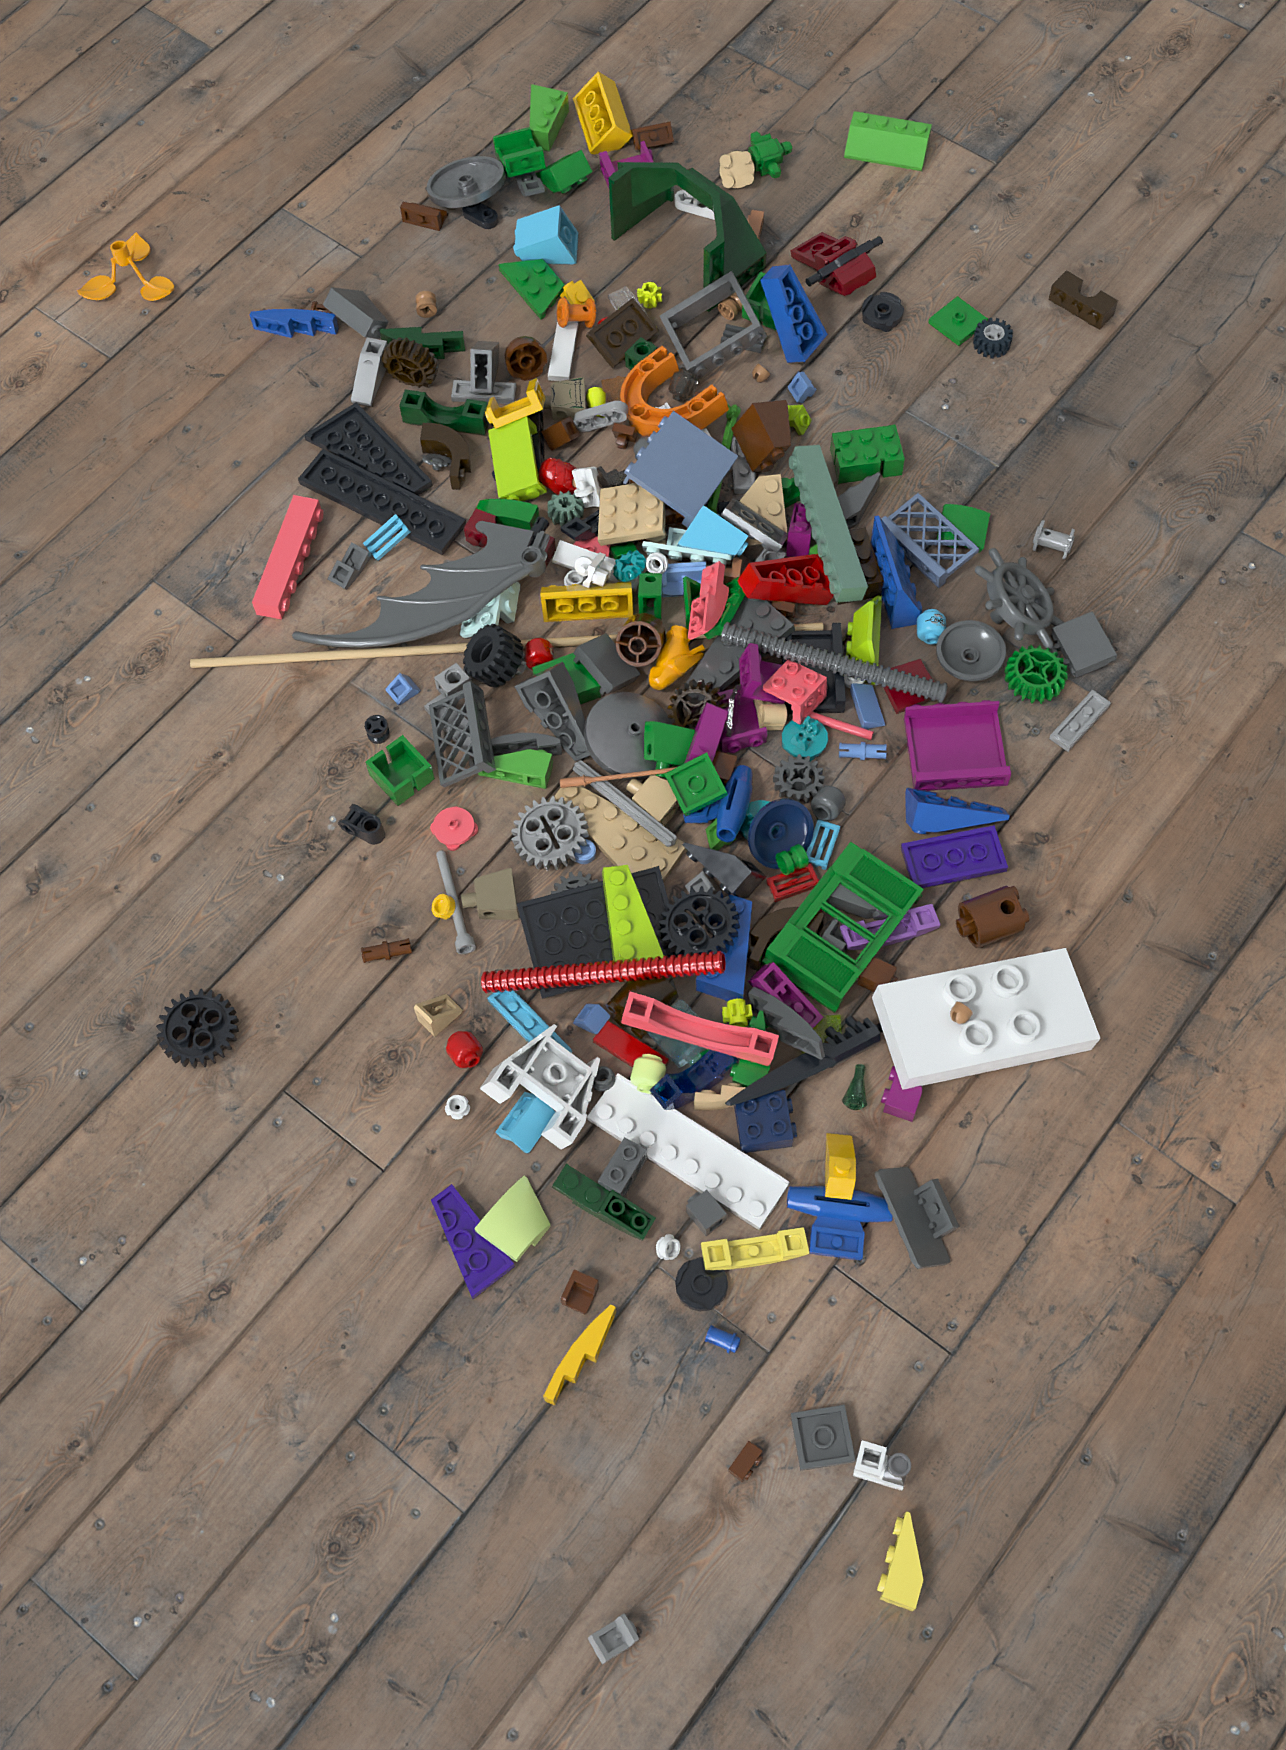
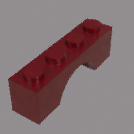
[464,508,556,567]

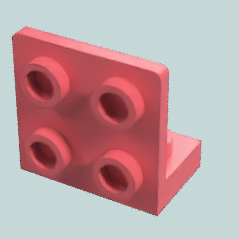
[763,659,827,725]

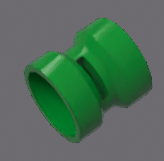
[776,844,809,875]

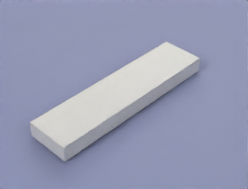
[548,321,579,381]
[552,540,644,592]

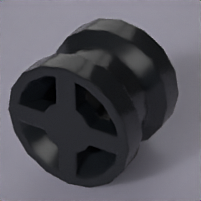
[364,715,390,744]

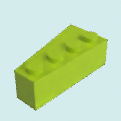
[602,865,664,962]

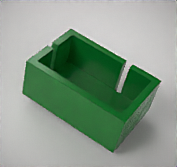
[830,424,905,484]

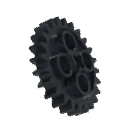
[659,886,740,957]
[156,989,239,1068]

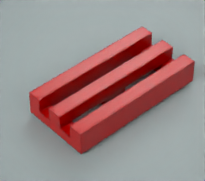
[766,863,819,902]

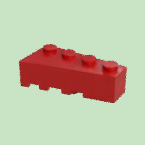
[737,554,834,605]

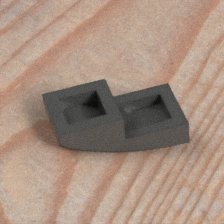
[327,542,373,590]

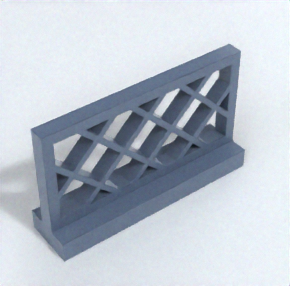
[881,493,979,588]

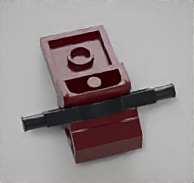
[790,232,883,296]

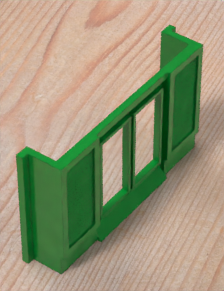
[762,841,924,1013]

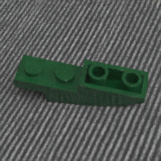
[380,327,465,359]
[552,1164,656,1241]

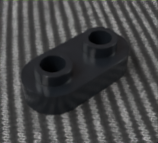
[462,202,498,229]

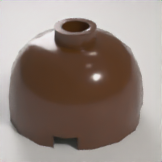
[504,336,547,381]

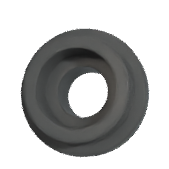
[592,1066,616,1091]

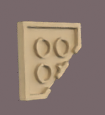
[735,474,788,546]

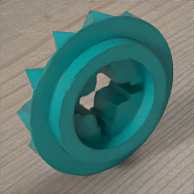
[613,550,646,582]

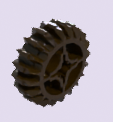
[382,337,439,388]
[667,679,730,732]

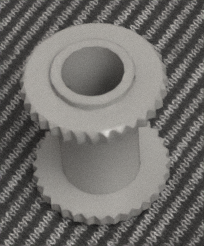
[1033,520,1075,559]

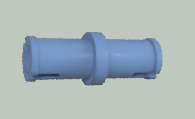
[839,742,887,760]

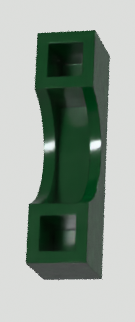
[399,389,489,435]

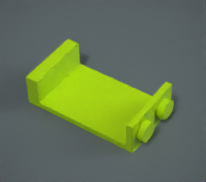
[488,416,547,502]

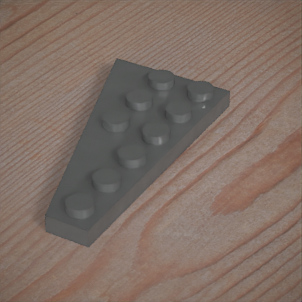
[683,595,795,712]

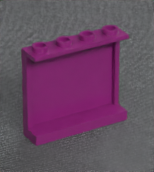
[904,700,1011,791]

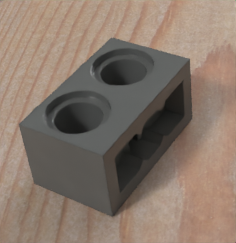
[598,1137,648,1197]

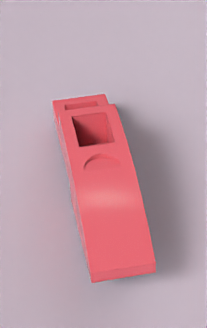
[688,561,729,640]

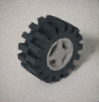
[973,318,1013,359]

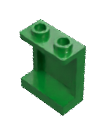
[493,127,546,178]

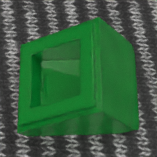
[610,541,637,560]

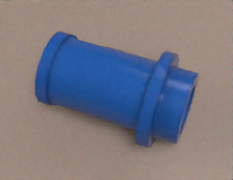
[705,1325,741,1354]

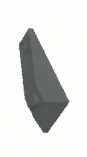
[515,662,590,761]

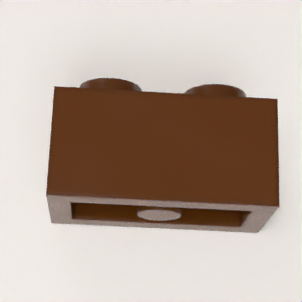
[728,1441,763,1482]

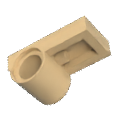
[754,699,787,730]

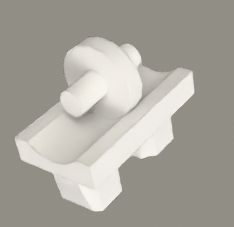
[572,467,602,508]
[575,552,615,588]

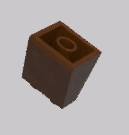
[731,400,791,473]

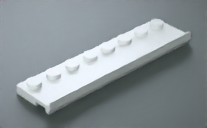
[587,1073,789,1231]

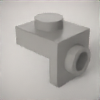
[588,1614,639,1665]

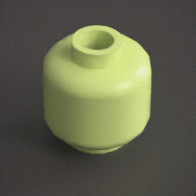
[630,1054,666,1094]

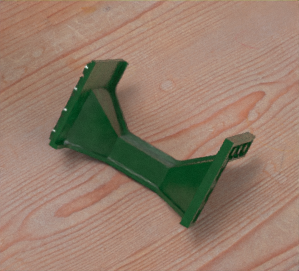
[608,162,767,312]

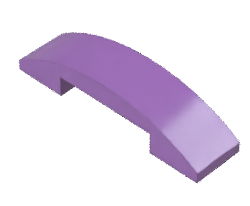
[840,904,940,950]

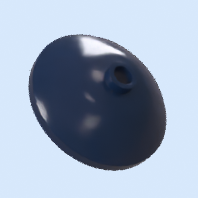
[748,798,814,869]

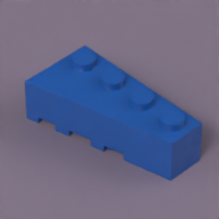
[761,265,828,363]
[696,895,752,1001]

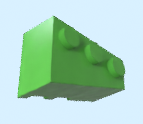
[530,84,569,152]

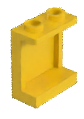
[485,378,546,429]

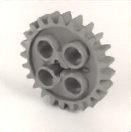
[511,796,589,871]

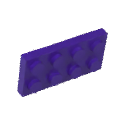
[901,825,1008,888]

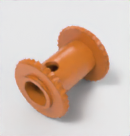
[557,297,596,328]

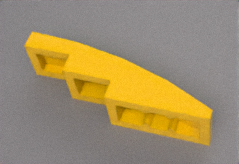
[543,1304,616,1405]

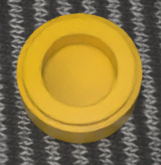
[432,894,455,919]

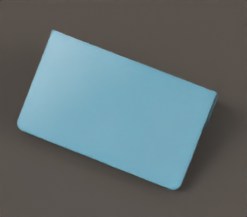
[495,1092,555,1153]

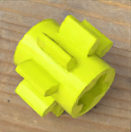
[637,282,662,308]
[722,998,753,1027]

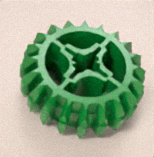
[1004,644,1068,704]

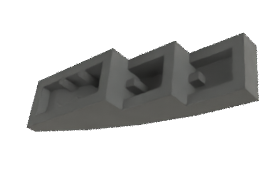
[748,987,825,1060]

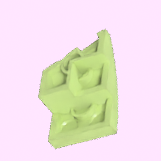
[475,1176,551,1262]

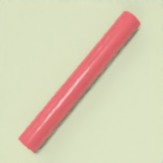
[809,712,874,740]

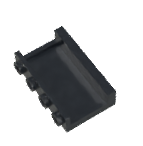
[782,623,846,714]

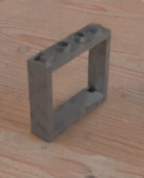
[660,271,767,381]

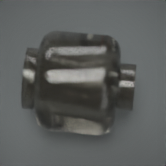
[668,369,699,403]

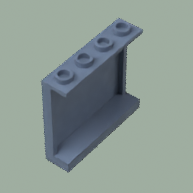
[623,411,738,528]

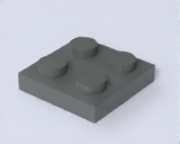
[790,1405,855,1471]

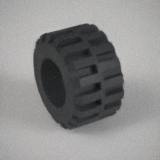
[463,624,524,688]

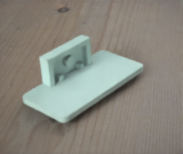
[642,527,732,568]
[460,582,520,638]

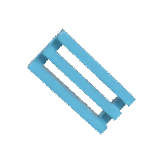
[363,514,411,561]
[806,820,841,870]

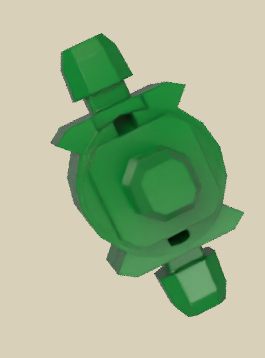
[748,131,793,179]

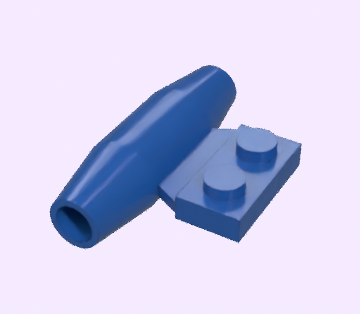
[683,765,753,842]
[787,1186,893,1261]

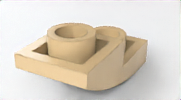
[694,1083,746,1110]

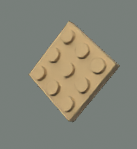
[598,483,665,546]

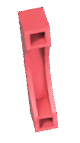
[621,992,779,1067]

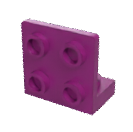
[739,643,786,704]

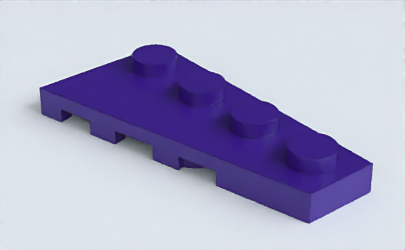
[431,1184,515,1299]

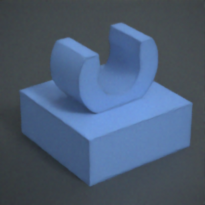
[787,372,817,403]

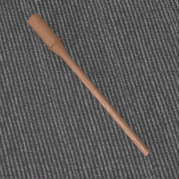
[560,767,677,788]

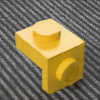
[560,280,595,304]

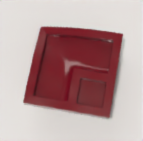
[883,659,935,714]

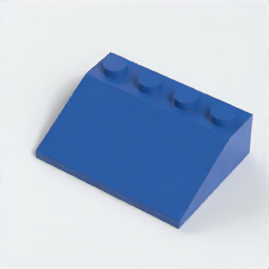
[871,516,922,629]

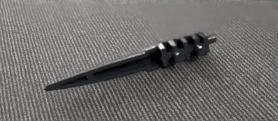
[725,1016,883,1106]

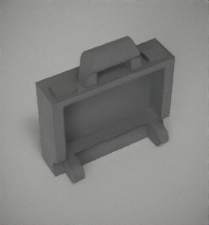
[1050,611,1117,678]
[573,633,640,695]

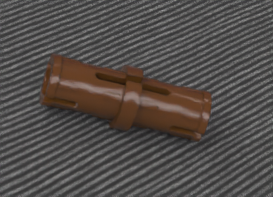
[361,938,412,963]

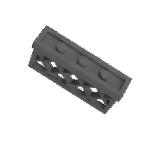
[429,681,496,788]

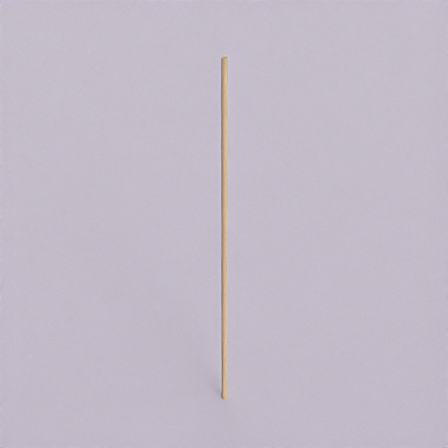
[190,622,823,668]

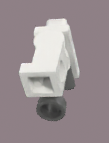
[853,1440,911,1491]

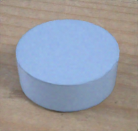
[574,839,596,864]

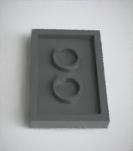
[721,498,788,553]

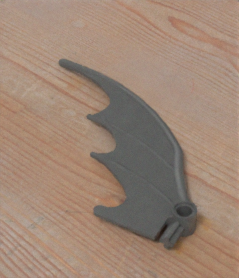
[292,521,550,648]

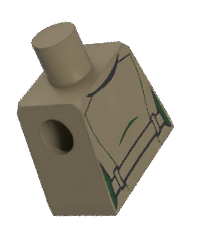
[543,377,586,421]

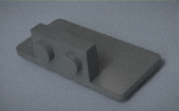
[875,1167,960,1269]

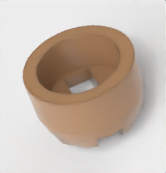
[752,364,771,382]
[950,1002,973,1024]

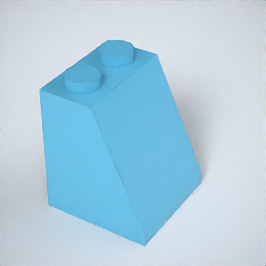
[513,205,578,264]
[677,505,749,560]

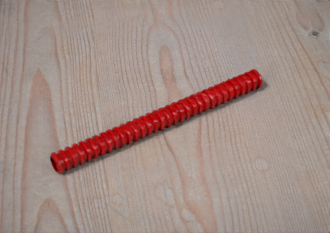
[481,951,726,994]

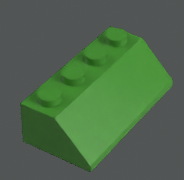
[844,111,932,171]

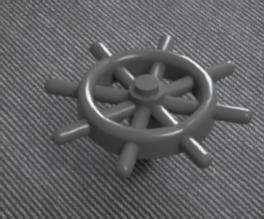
[975,548,1064,649]

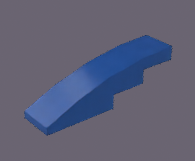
[249,309,339,338]

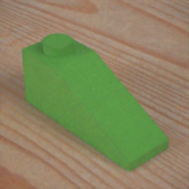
[478,749,553,789]

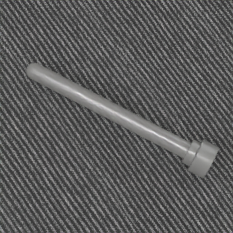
[436,850,476,954]

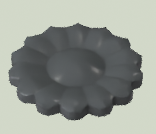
[422,454,451,470]

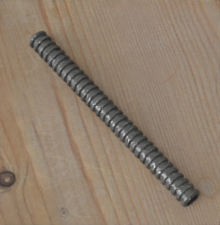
[720,622,948,703]

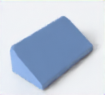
[850,683,885,729]

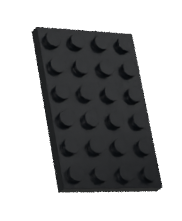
[516,866,677,999]

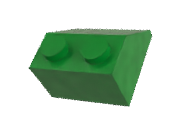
[536,149,592,194]

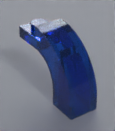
[649,1050,738,1110]

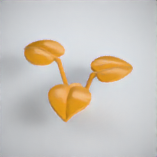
[77,233,175,301]

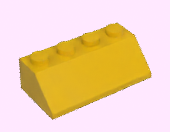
[573,71,633,155]
[540,582,633,622]

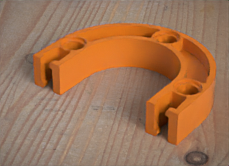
[620,346,729,436]

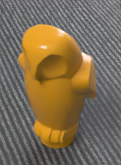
[649,625,705,690]

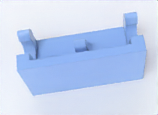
[662,562,706,597]

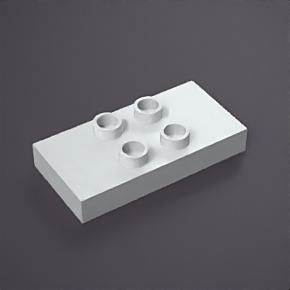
[872,948,1100,1090]

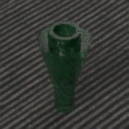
[842,1064,867,1110]

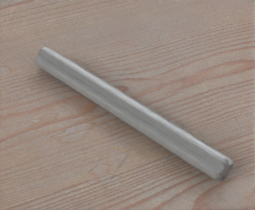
[573,760,677,847]

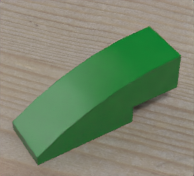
[474,499,539,530]

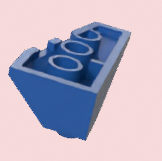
[905,788,1010,834]

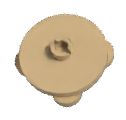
[719,151,755,188]

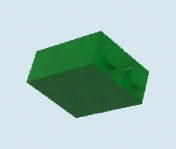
[532,653,602,705]

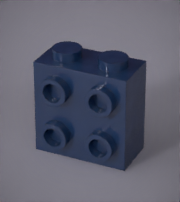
[734,1090,797,1153]

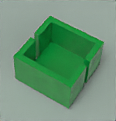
[742,272,776,330]
[365,735,435,806]

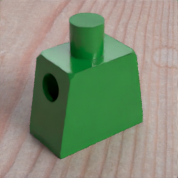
[638,571,662,621]
[644,721,695,778]

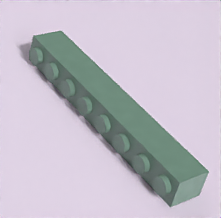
[789,445,868,603]

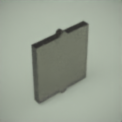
[726,685,741,737]

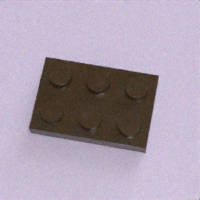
[586,298,659,369]

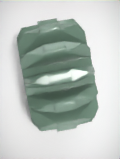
[547,490,584,526]

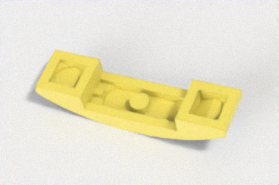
[700,1227,809,1270]

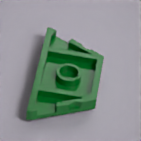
[499,259,565,320]

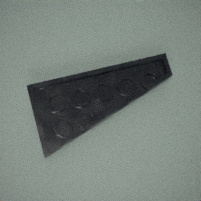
[304,402,433,495]

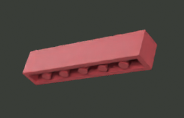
[252,495,324,620]

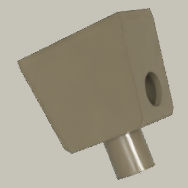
[461,868,519,920]

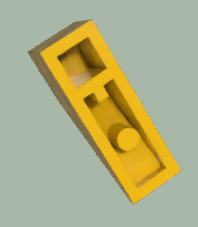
[825,1133,856,1200]

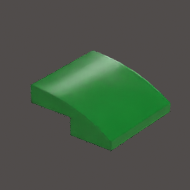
[936,504,990,553]

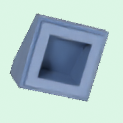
[385,673,420,705]
[573,1004,610,1034]

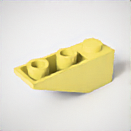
[877,1511,923,1611]

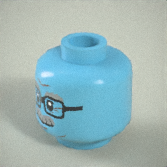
[917,609,946,645]

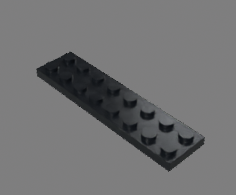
[298,449,467,556]

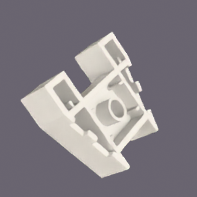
[480,1024,600,1149]

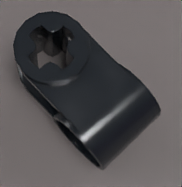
[338,804,385,845]

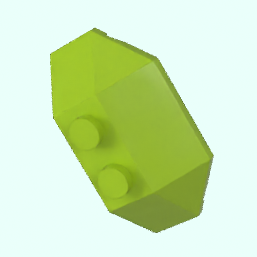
[846,596,882,685]

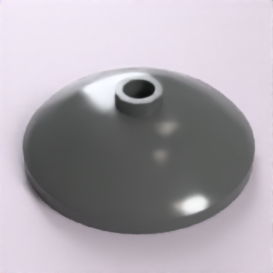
[936,620,1006,681]

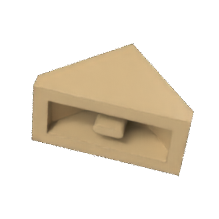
[414,994,463,1037]

